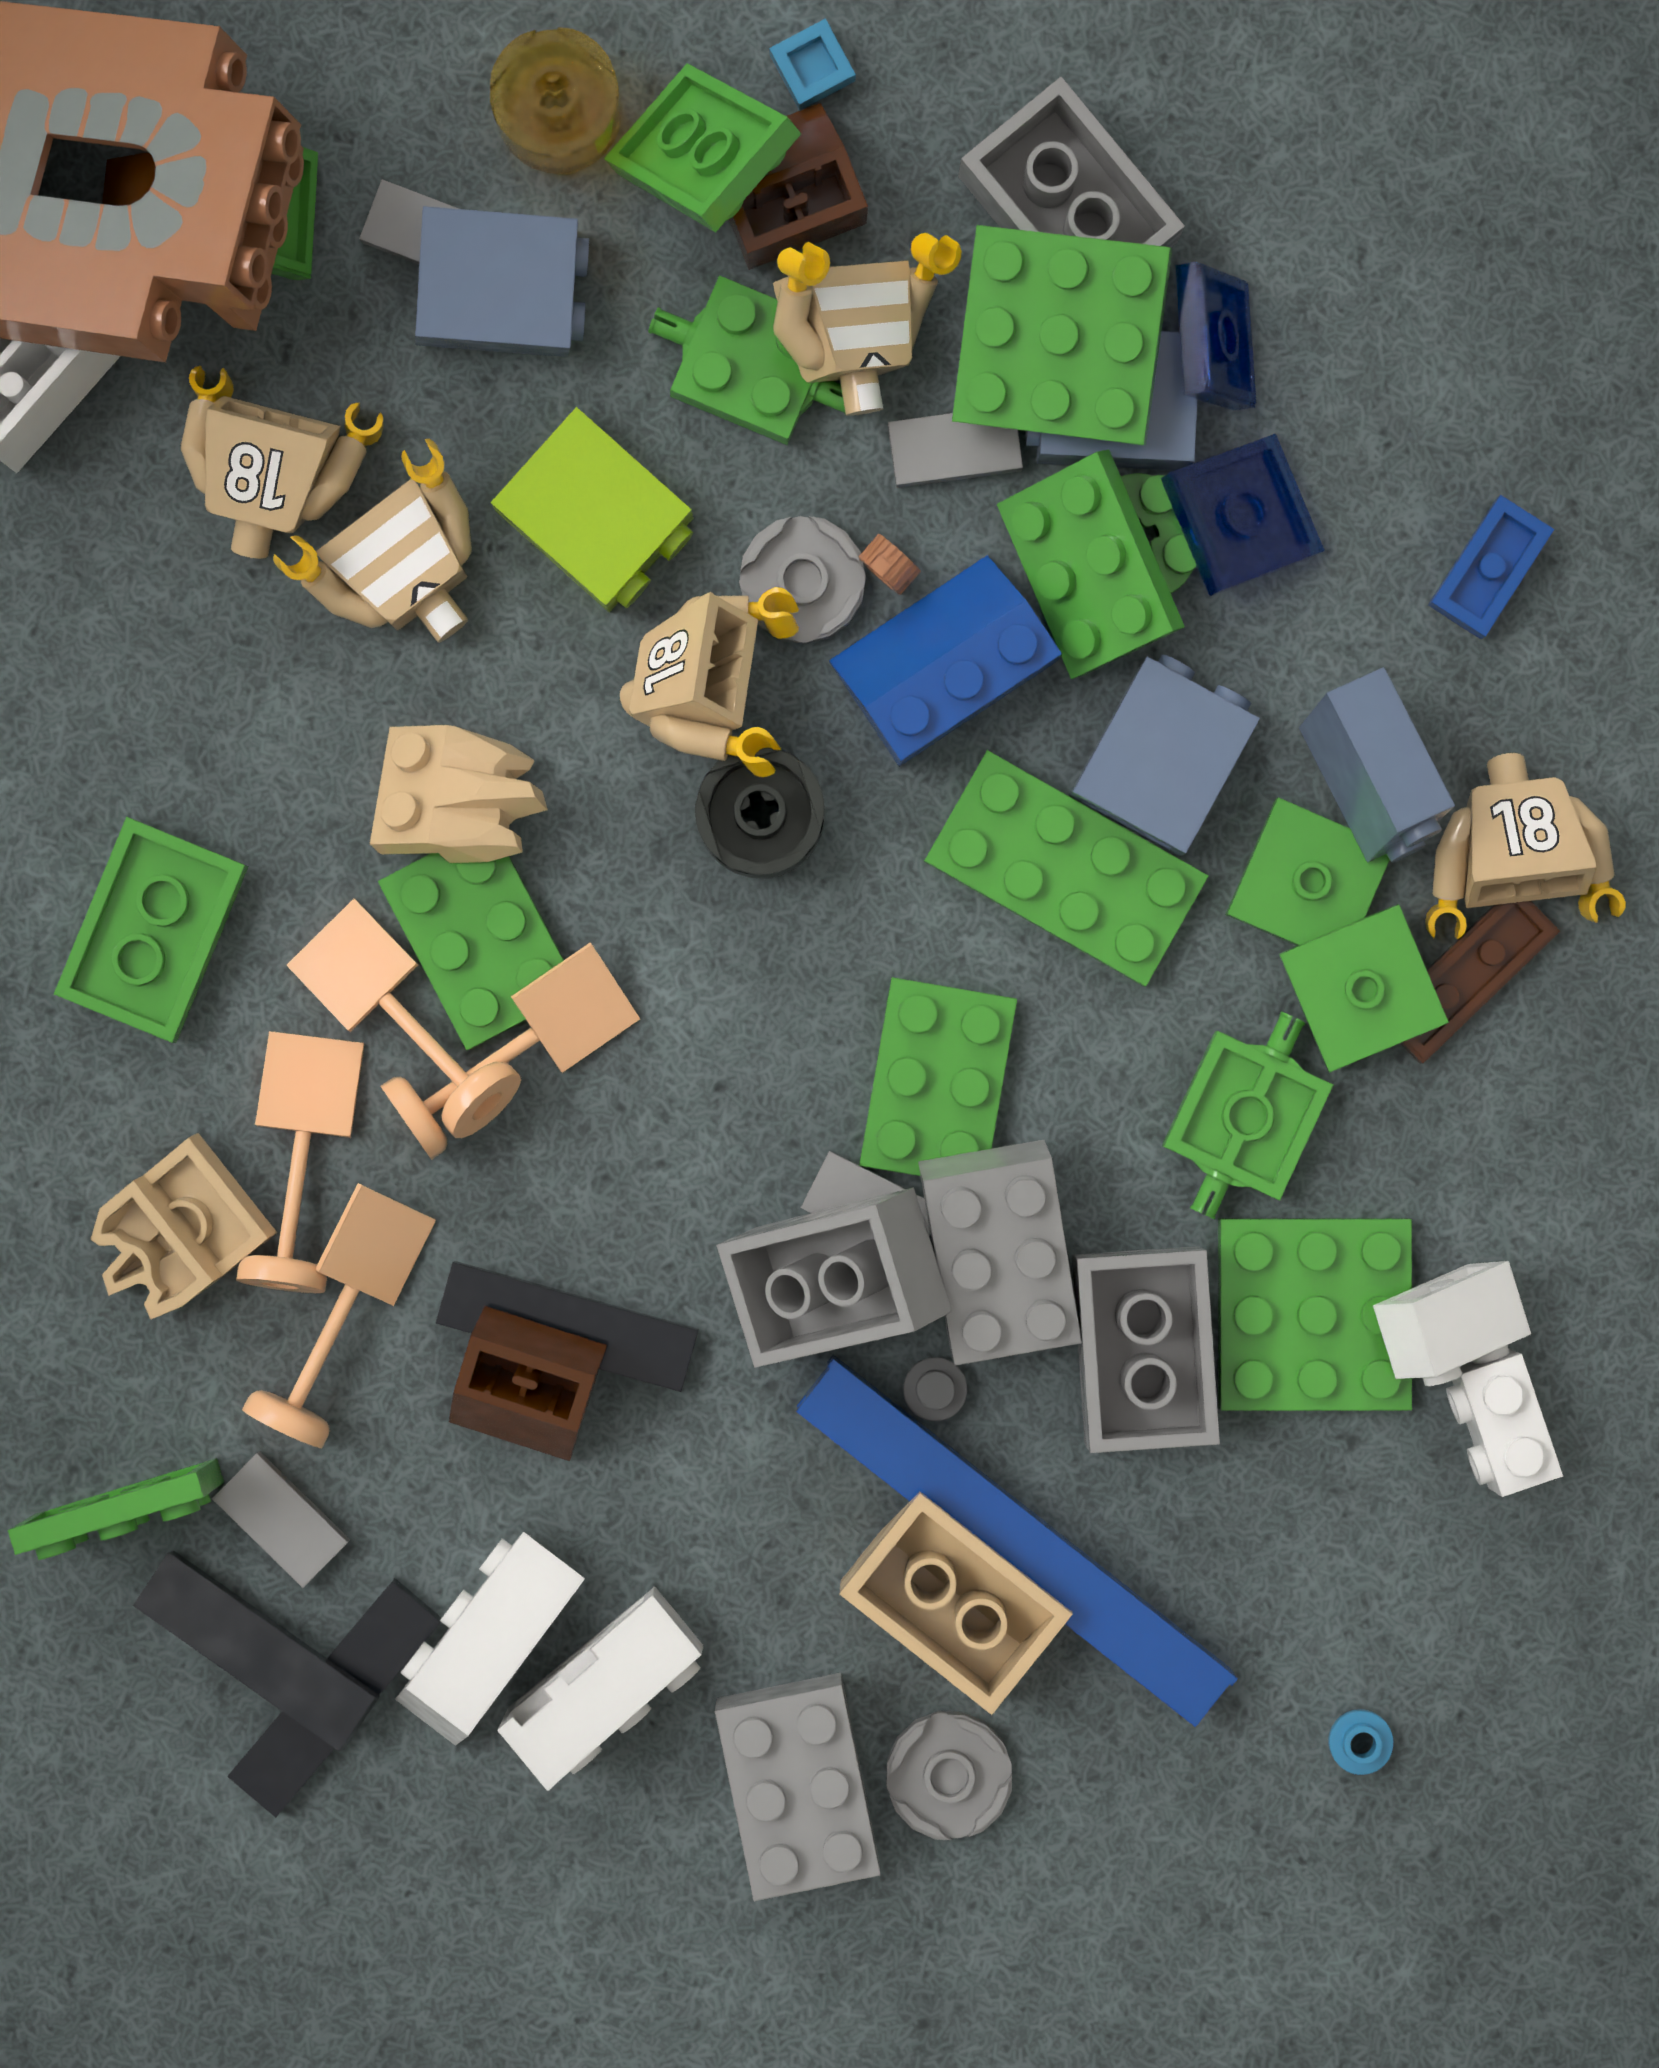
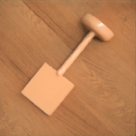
[287,899,521,1138]
[380,943,640,1160]
[236,1031,364,1293]
[242,1183,436,1448]

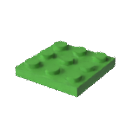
[952,225,1172,445]
[1218,1218,1412,1411]

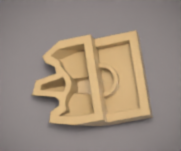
[370,725,548,863]
[91,1133,277,1319]

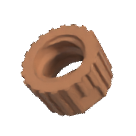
[859,534,921,595]

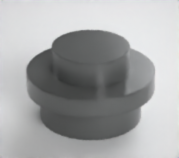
[903,1357,967,1421]

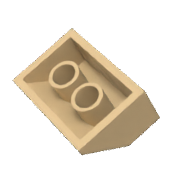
[839,1492,1073,1715]

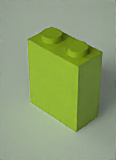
[491,407,694,613]

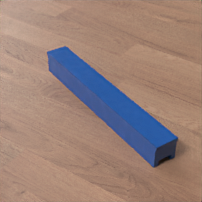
[796,1354,1238,1727]

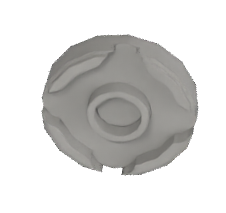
[739,516,866,644]
[886,1711,1012,1840]

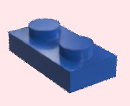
[1428,495,1554,639]

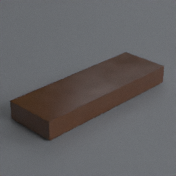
[1400,901,1560,1064]

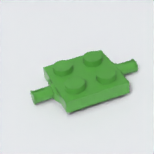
[648,275,846,445]
[1162,1012,1333,1220]

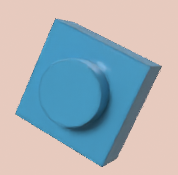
[769,18,856,111]

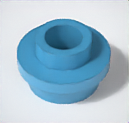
[1328,1709,1393,1775]

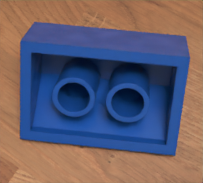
[829,555,1062,767]

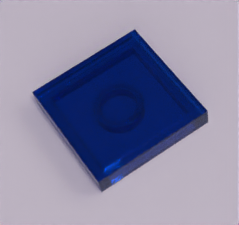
[1175,262,1257,410]
[1161,433,1325,597]

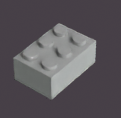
[958,77,1185,248]
[918,1140,1082,1365]
[716,1187,952,1368]
[1072,1246,1220,1453]
[715,1673,881,1901]

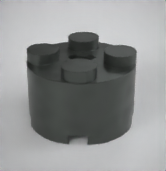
[695,748,825,878]

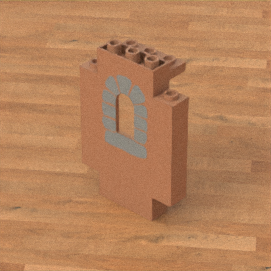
[0,1,304,363]

